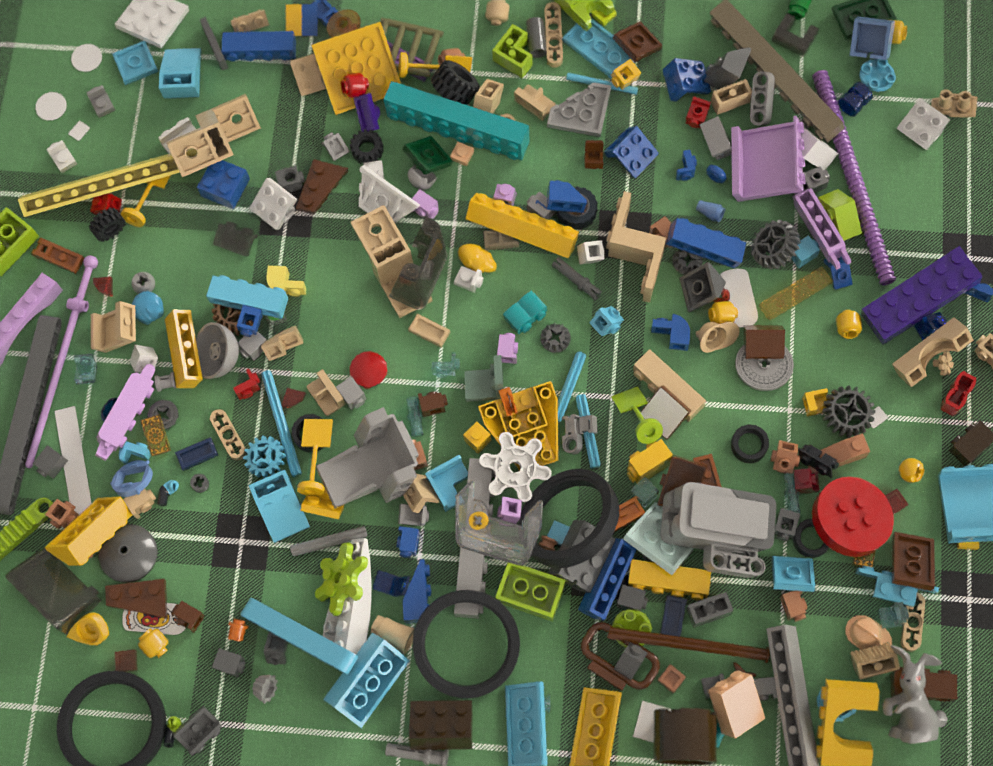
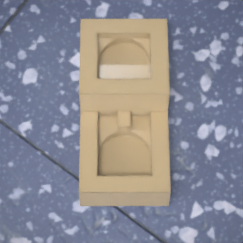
[261,325,304,361]

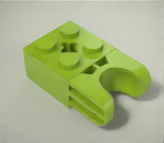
[553,0,614,31]

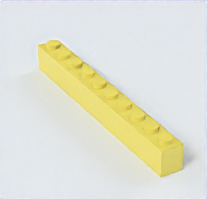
[18,148,197,217]

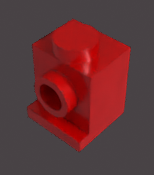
[685,96,711,128]

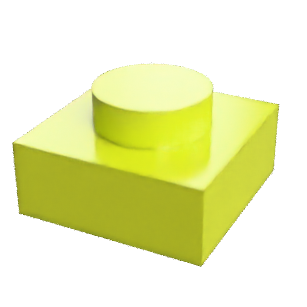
[591,10,617,27]

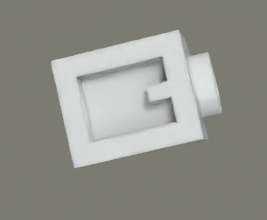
[47,140,77,173]
[454,266,484,293]

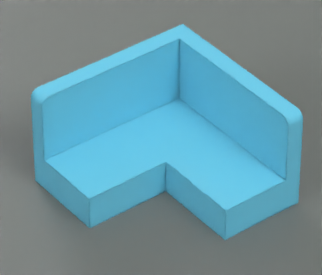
[425,455,468,512]

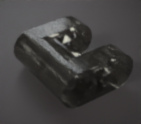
[772,13,820,57]

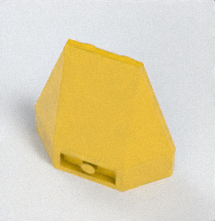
[478,381,558,471]

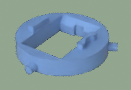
[110,460,153,497]

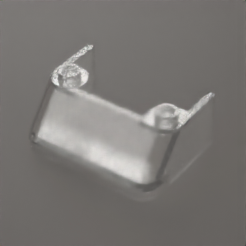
[455,481,543,566]

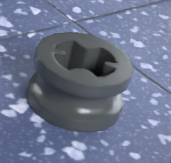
[190,474,209,493]

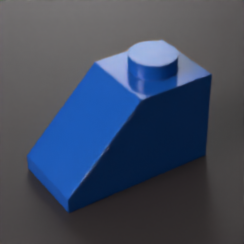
[547,180,587,213]

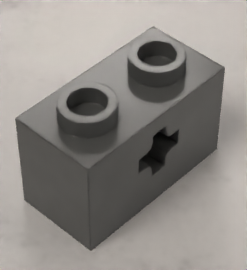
[686,592,734,628]

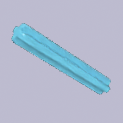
[558,352,586,423]
[576,394,601,469]

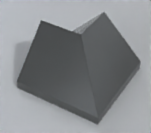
[680,262,726,312]

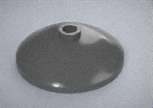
[98,524,158,583]

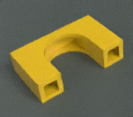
[816,679,880,766]

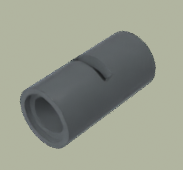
[526,17,547,58]

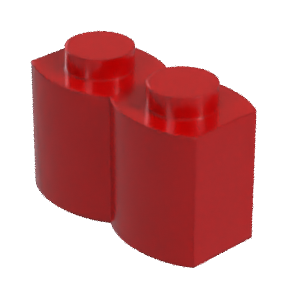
[940,371,976,416]

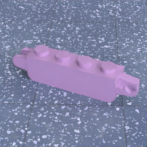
[792,188,851,270]
[95,364,155,461]

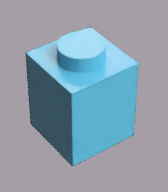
[791,235,820,268]

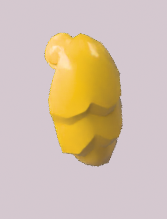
[458,244,497,273]

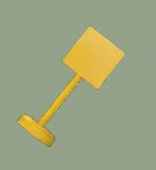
[398,52,472,78]
[120,158,171,227]
[297,419,333,496]

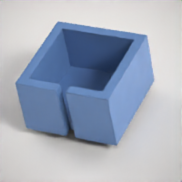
[850,17,895,60]

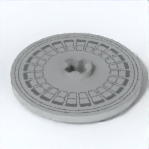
[735,345,794,391]

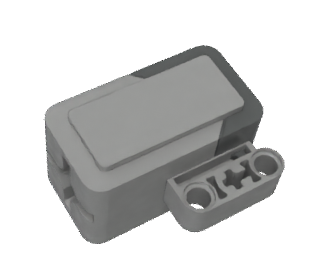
[661,482,776,578]

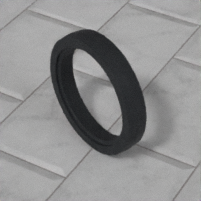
[518,469,619,568]
[413,590,520,698]
[57,671,166,766]

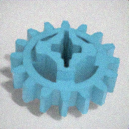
[243,435,286,478]

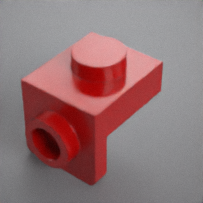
[90,193,122,215]
[233,369,260,400]

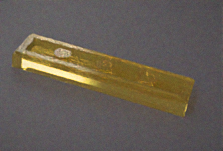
[759,266,833,321]

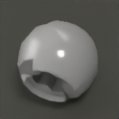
[131,272,155,294]

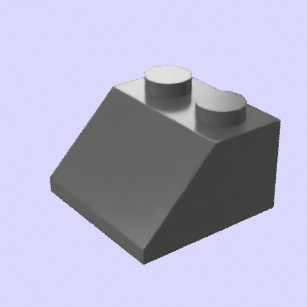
[704,47,751,90]

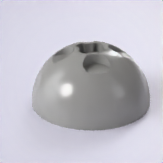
[196,322,239,379]

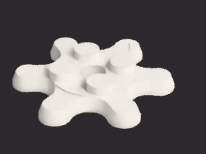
[479,432,551,502]

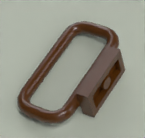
[581,622,660,691]

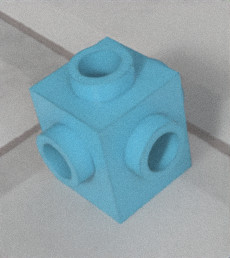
[589,306,624,336]

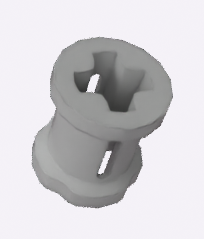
[154,372,176,392]

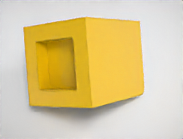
[802,388,828,416]

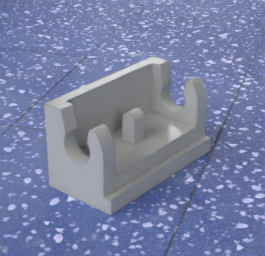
[700,116,732,160]

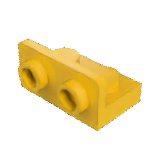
[301,487,344,520]

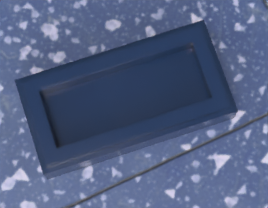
[175,437,219,471]
[660,595,687,636]

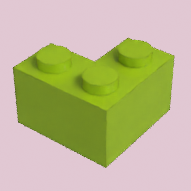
[492,24,533,79]
[818,189,862,241]

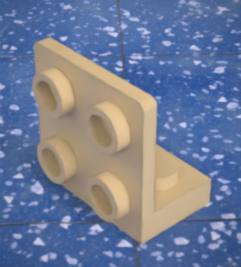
[290,54,326,96]

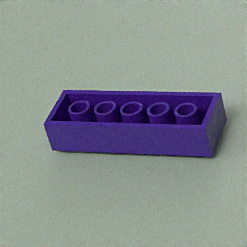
[861,246,983,345]

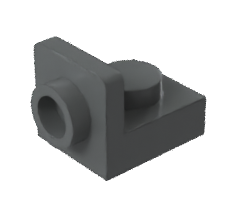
[263,632,288,665]

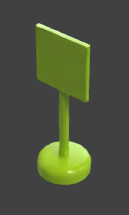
[611,386,663,444]

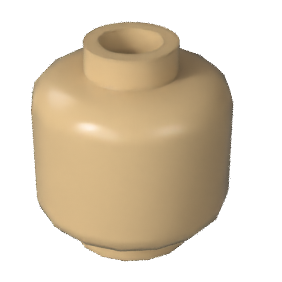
[485,0,509,26]

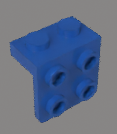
[662,58,711,102]

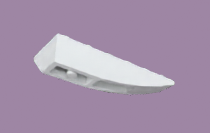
[323,538,371,655]

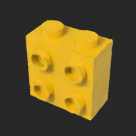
[627,439,673,486]

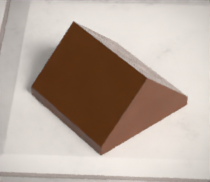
[743,325,785,359]

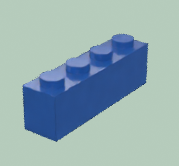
[222,31,296,61]
[666,218,746,268]
[578,538,636,620]

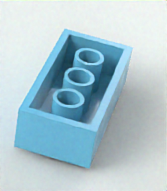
[323,632,410,728]

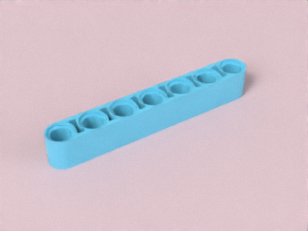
[240,597,358,675]

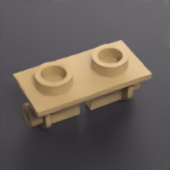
[230,9,269,32]

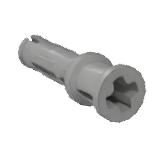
[385,742,449,766]

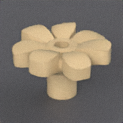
[933,351,954,376]

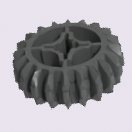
[750,219,801,270]
[822,385,875,438]

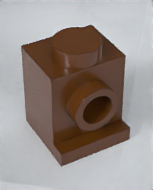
[418,391,448,417]
[171,601,205,633]

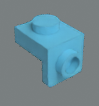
[118,441,151,464]

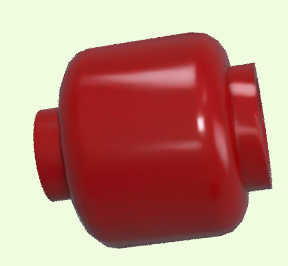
[341,72,369,98]

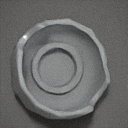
[407,165,437,190]

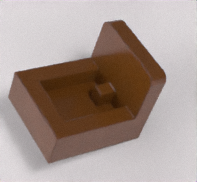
[585,140,604,169]

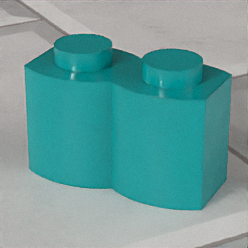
[503,291,547,334]

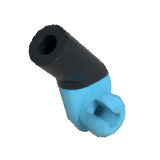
[157,480,179,506]

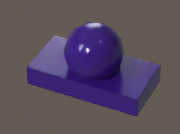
[354,93,380,132]

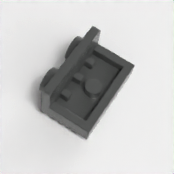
[173,705,222,756]

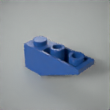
[403,559,431,624]

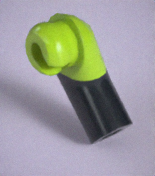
[164,716,181,748]

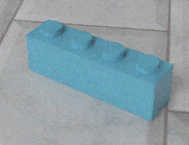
[206,275,288,319]

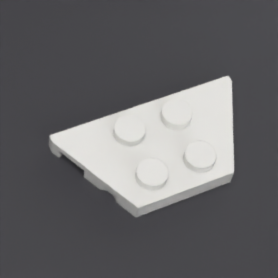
[359,165,420,223]

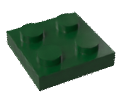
[402,136,453,175]

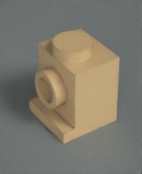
[123,489,157,519]

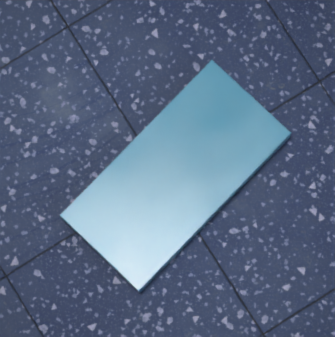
[562,19,636,78]
[505,681,547,766]

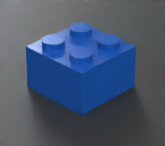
[197,160,250,210]

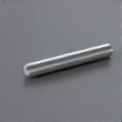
[290,526,367,556]

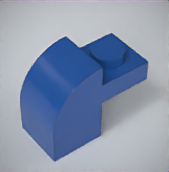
[651,314,690,351]

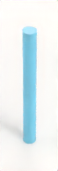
[566,73,638,95]

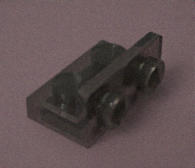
[213,221,258,257]

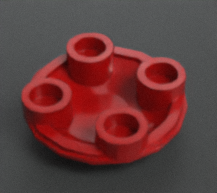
[350,351,388,389]

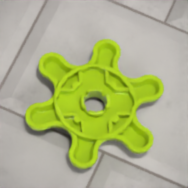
[315,542,368,616]

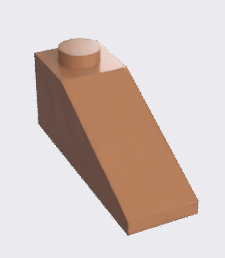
[807,434,870,474]

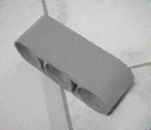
[750,71,775,126]

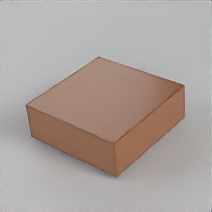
[657,664,686,693]

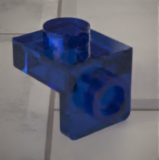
[914,312,947,340]

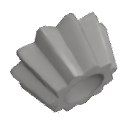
[252,675,278,704]

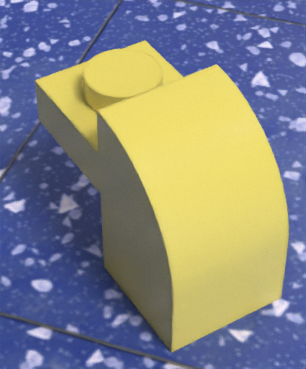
[267,266,306,297]

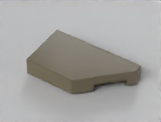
[483,230,519,250]

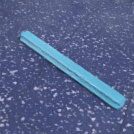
[261,370,302,477]

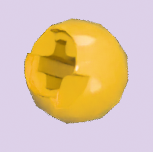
[899,458,924,483]

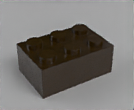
[409,700,473,750]

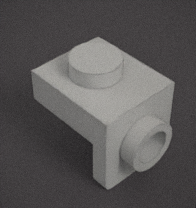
[398,504,429,526]

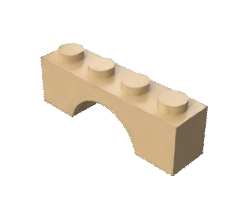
[892,317,974,387]

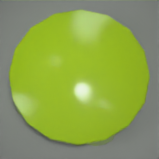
[612,609,652,648]

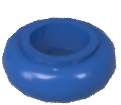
[706,165,727,183]

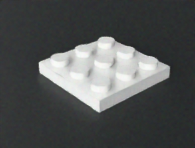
[115,0,189,48]

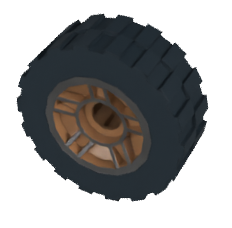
[557,186,597,230]

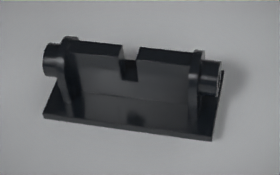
[798,444,839,479]

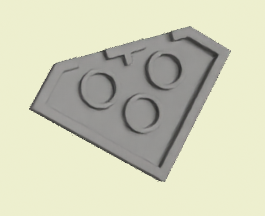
[547,83,611,137]

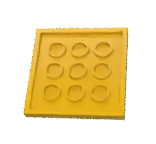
[311,22,401,115]

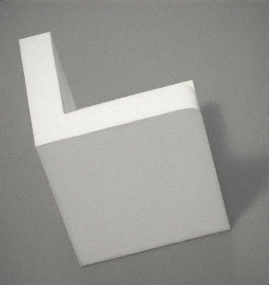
[130,345,158,372]

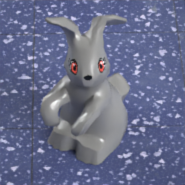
[882,645,948,743]

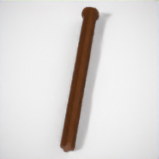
[607,627,770,663]

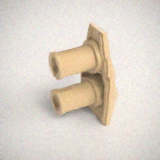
[931,89,978,117]

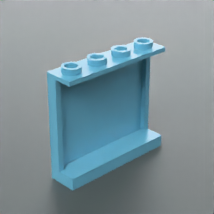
[938,464,993,543]

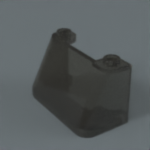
[389,217,448,310]
[5,547,102,635]

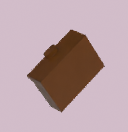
[657,455,708,506]

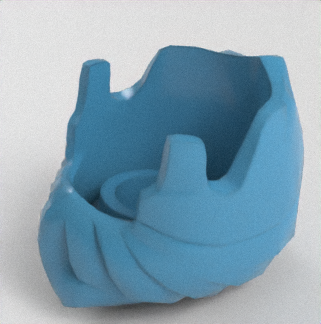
[132,291,164,325]

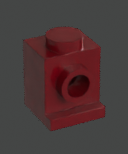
[794,468,820,494]

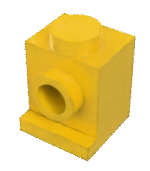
[611,59,641,90]

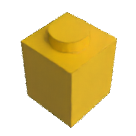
[463,422,492,454]

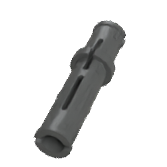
[552,257,602,300]

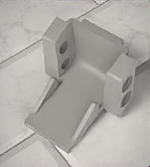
[316,407,419,508]

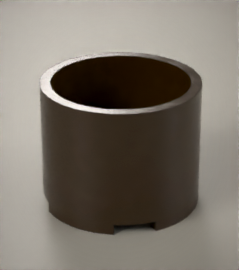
[653,708,717,765]

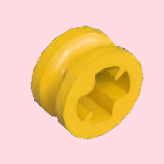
[469,511,489,530]

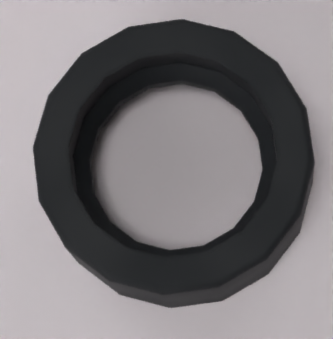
[292,414,323,453]
[731,424,769,464]
[793,518,829,558]

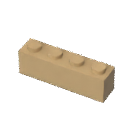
[633,349,706,422]

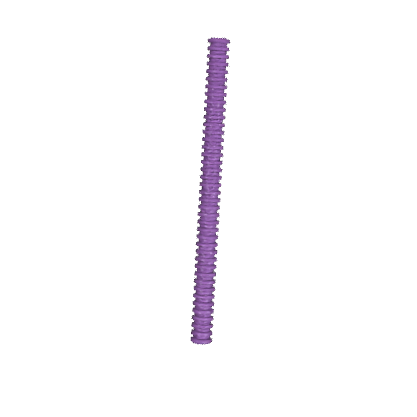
[812,70,896,285]

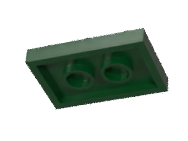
[832,0,897,39]

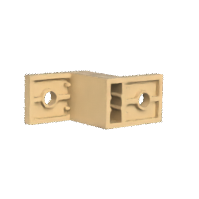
[166,94,261,177]
[606,191,666,303]
[351,205,433,318]

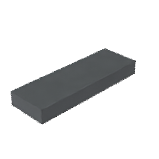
[200,17,228,70]

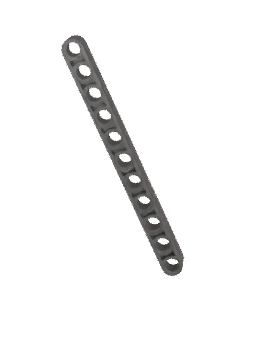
[0,315,62,515]

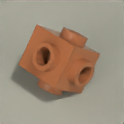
[770,440,800,474]
[45,499,79,529]

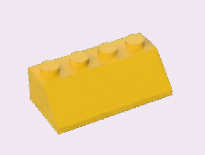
[45,496,133,566]

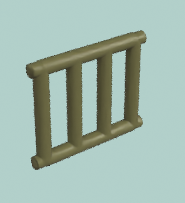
[380,18,444,78]

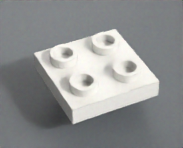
[897,98,950,150]
[249,178,297,230]

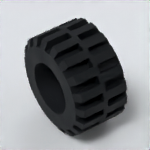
[431,60,480,105]

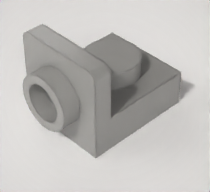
[86,85,115,118]
[321,132,350,161]

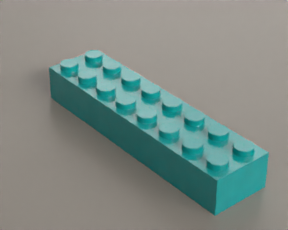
[383,81,530,160]

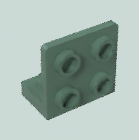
[465,355,504,402]

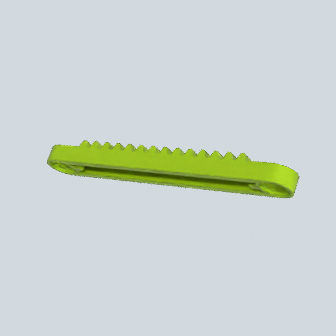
[0,497,53,561]

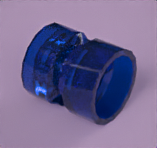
[838,82,873,117]

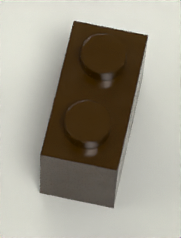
[949,421,993,466]

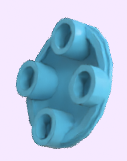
[859,59,896,92]

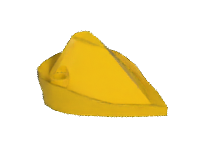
[67,612,109,645]

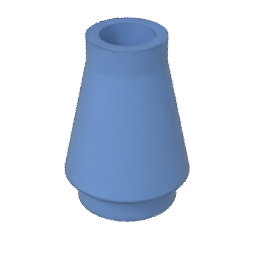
[696,200,725,222]

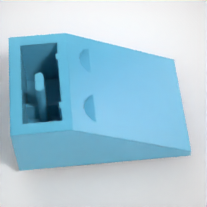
[159,48,201,98]
[248,470,310,543]

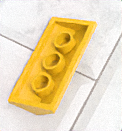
[569,687,622,766]

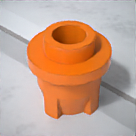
[228,619,249,641]

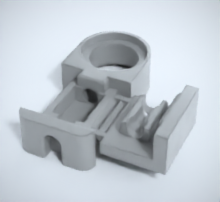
[562,414,597,455]

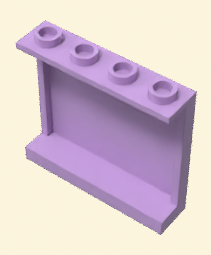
[731,116,805,202]

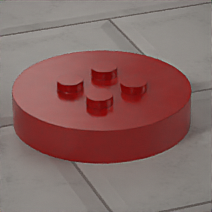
[812,477,894,557]

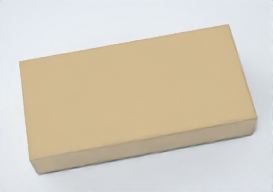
[408,314,450,348]

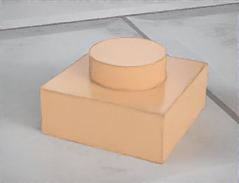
[450,142,474,166]

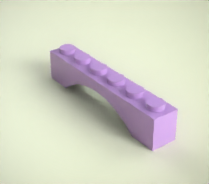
[0,273,63,366]

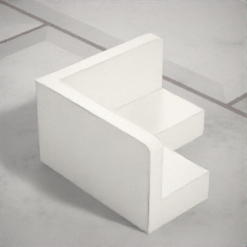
[802,127,838,170]

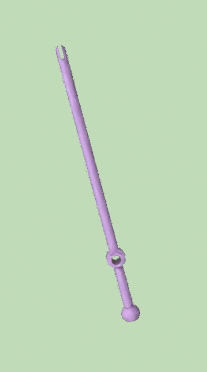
[25,255,98,468]

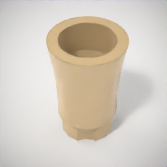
[371,615,415,654]

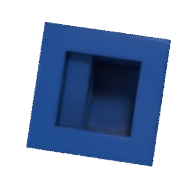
[237,305,263,337]
[397,526,420,558]

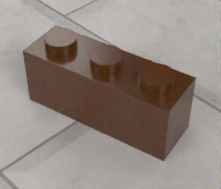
[890,667,957,702]

